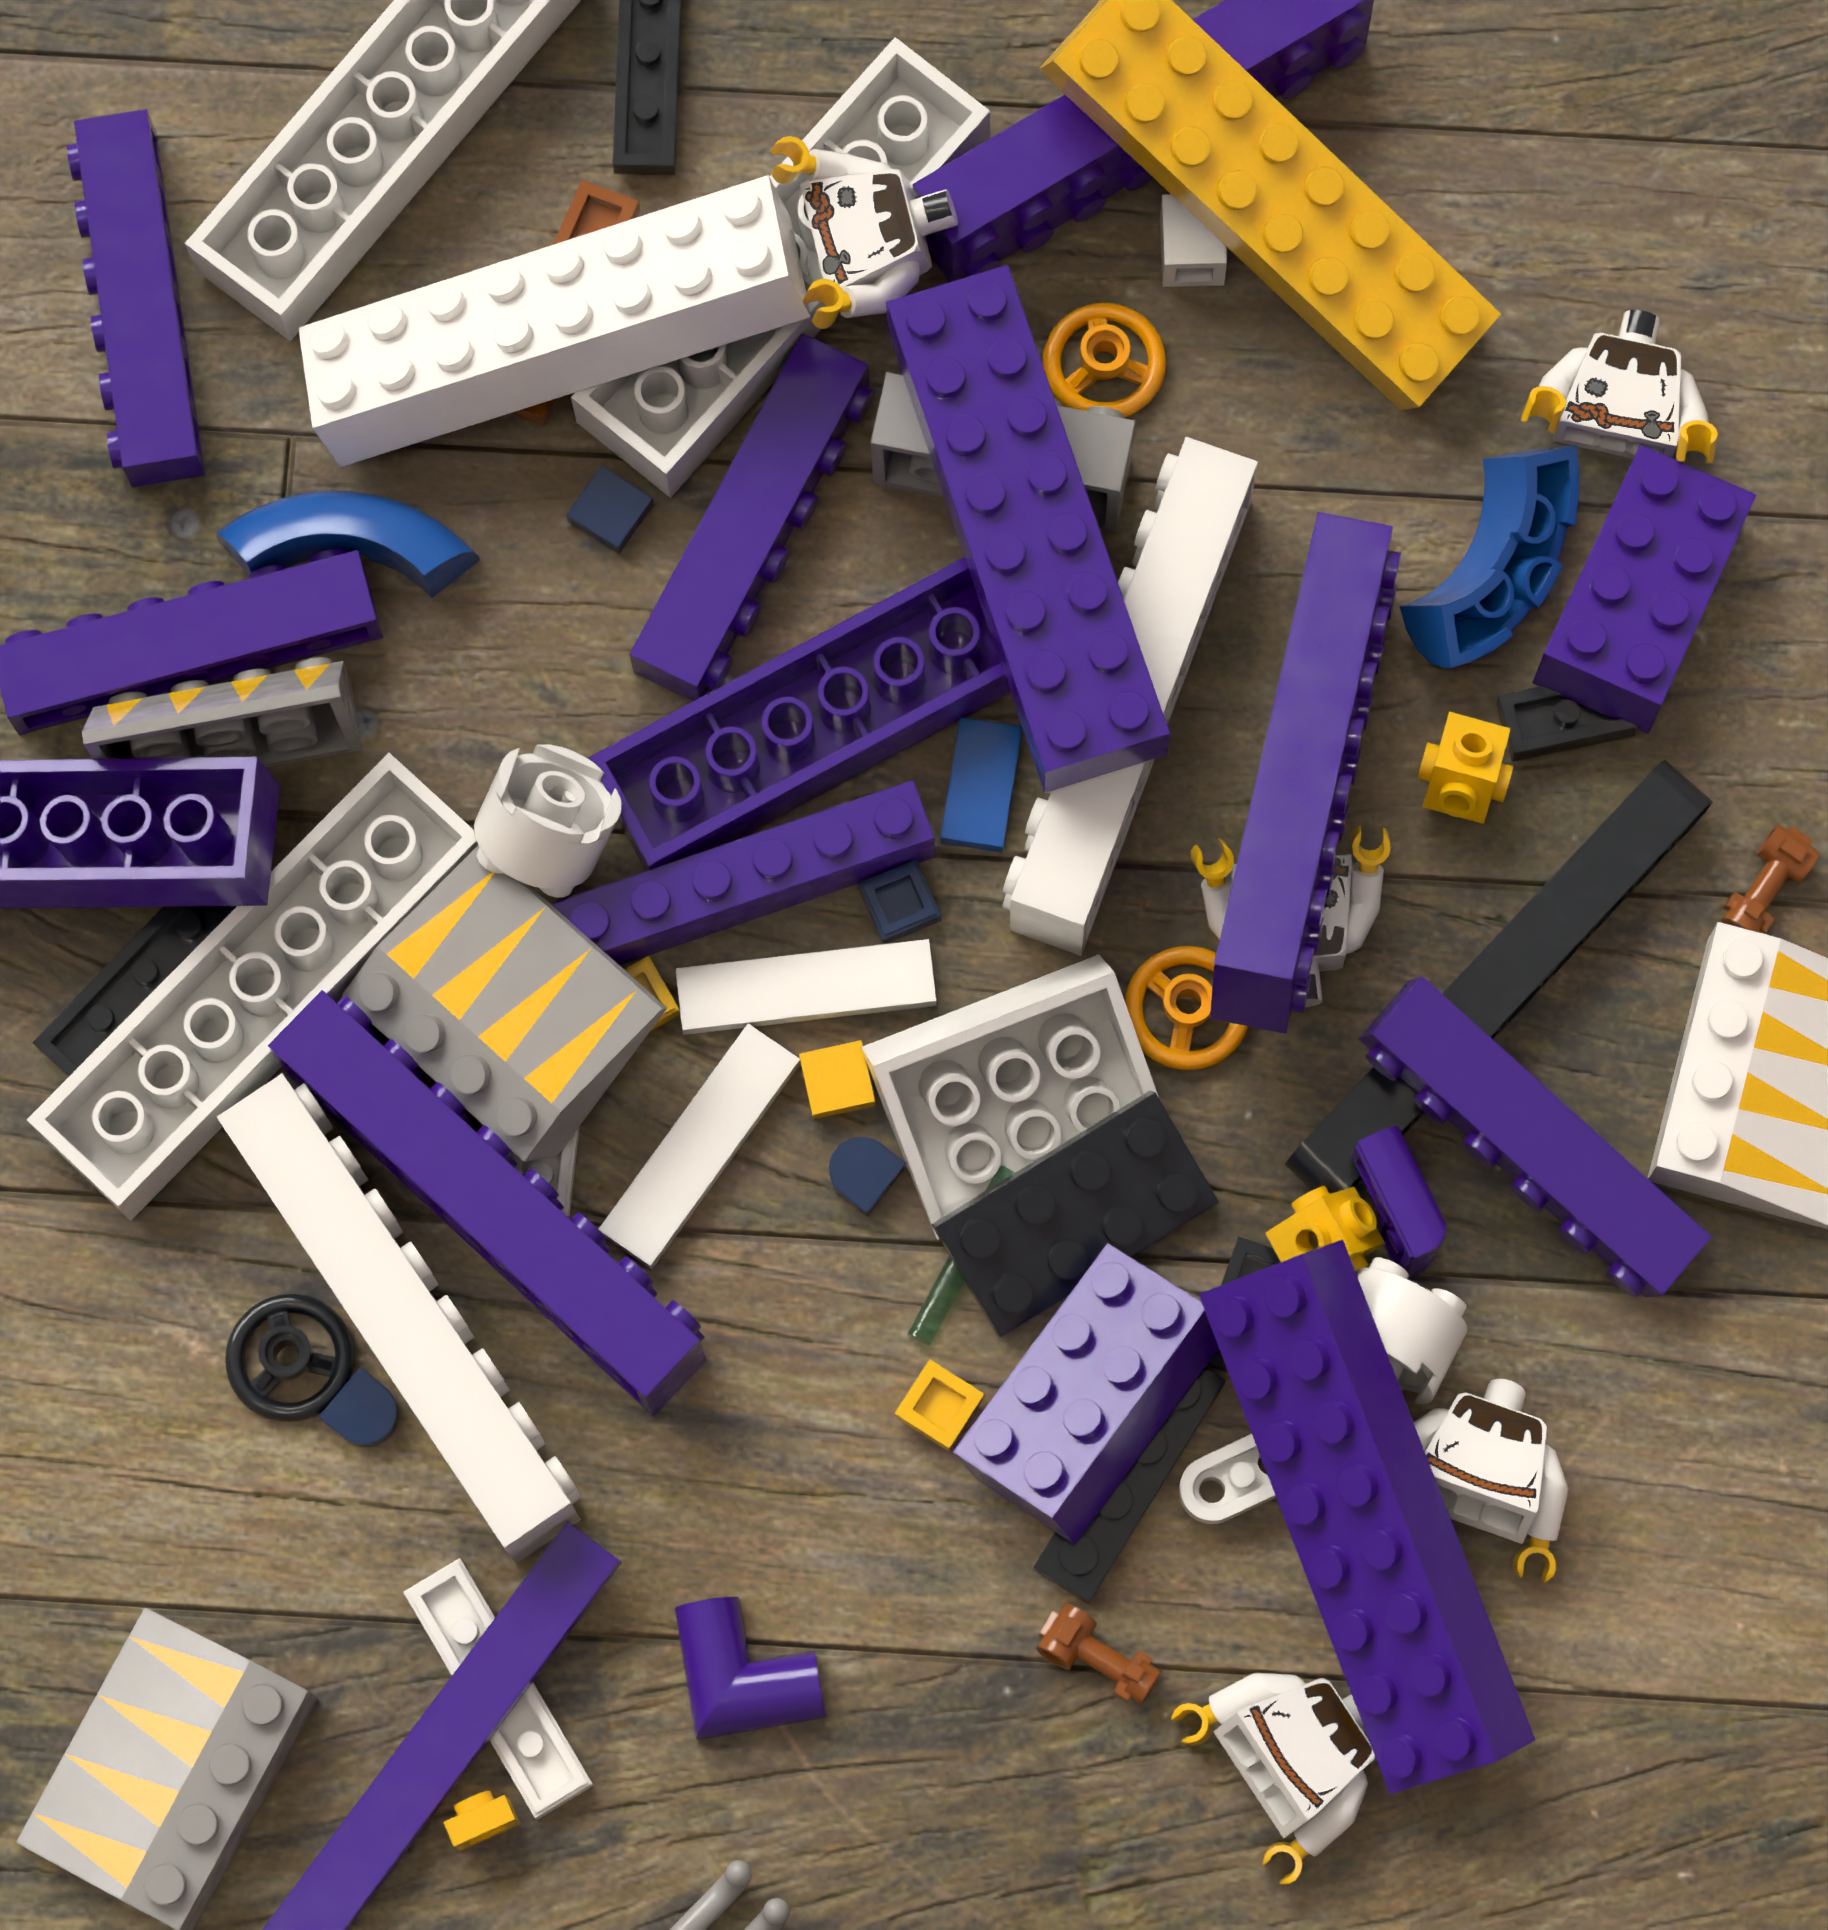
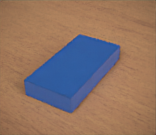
[940,717,1022,853]

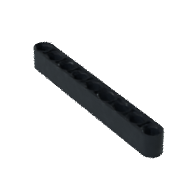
[1285,760,1713,1194]

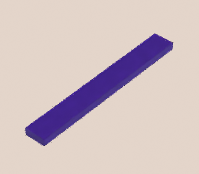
[262,1521,622,1930]

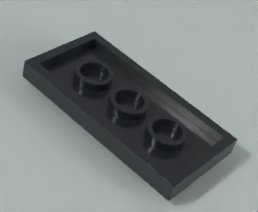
[931,1090,1219,1337]

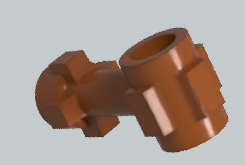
[1721,824,1820,934]
[1036,1603,1162,1705]

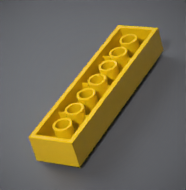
[1039,0,1501,410]

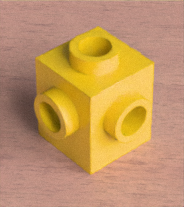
[1417,712,1514,824]
[1265,1186,1385,1272]

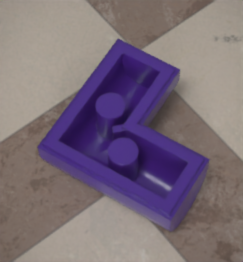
[1351,1126,1446,1280]
[675,1597,826,1740]

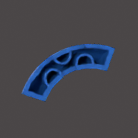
[1399,445,1579,668]
[216,491,480,598]

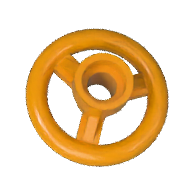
[1043,303,1166,418]
[1124,946,1249,1070]

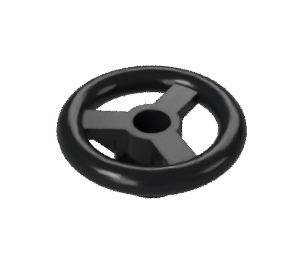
[225,1294,354,1422]

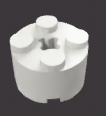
[474,745,621,898]
[1356,1257,1467,1404]

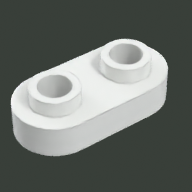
[1179,1434,1276,1524]

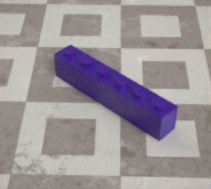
[67,109,206,487]
[629,333,875,701]
[0,548,383,735]
[551,780,935,966]
[1358,976,1712,1297]

